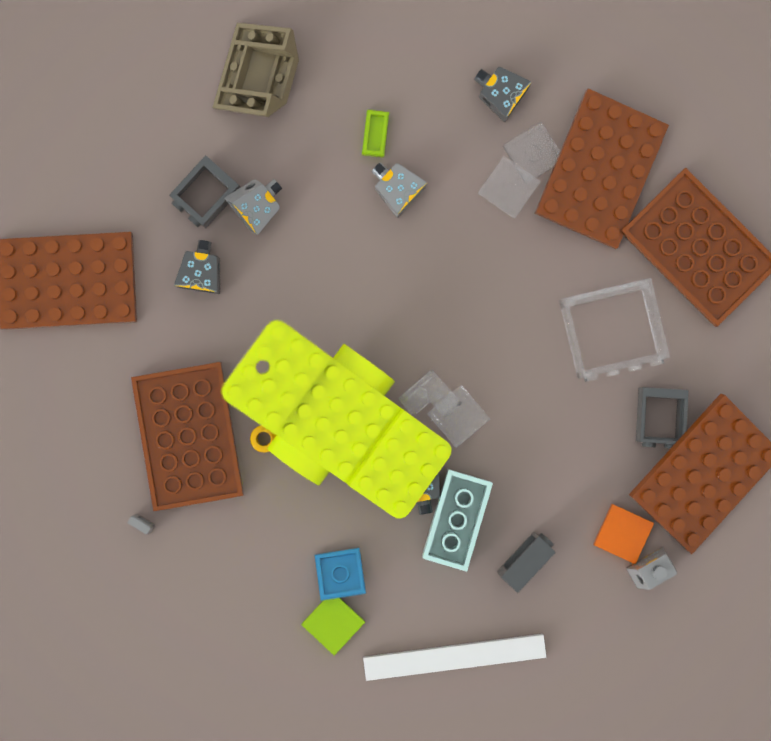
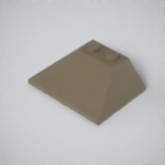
[212,23,299,117]

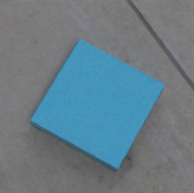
[315,548,366,601]

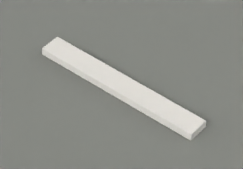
[363,634,546,681]

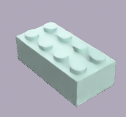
[422,469,493,572]

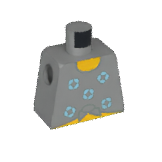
[372,162,427,218]
[224,179,282,235]
[626,547,678,590]

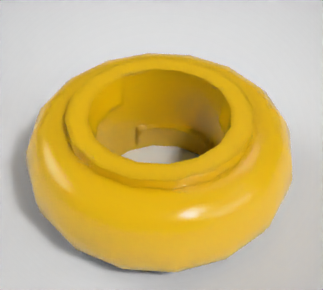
[250,425,277,453]

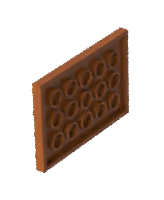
[534,88,669,249]
[621,167,771,327]
[0,232,137,329]
[131,362,244,512]
[629,394,771,554]

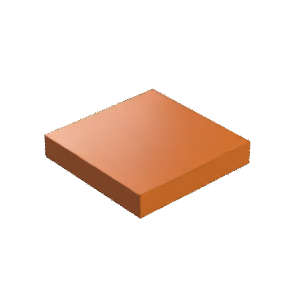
[593,504,654,564]

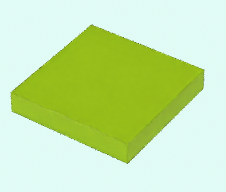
[301,598,365,656]

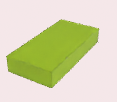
[362,110,389,158]

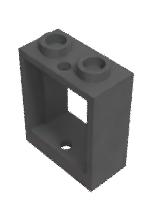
[169,155,241,228]
[636,387,689,448]
[497,532,556,593]

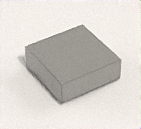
[127,514,155,535]

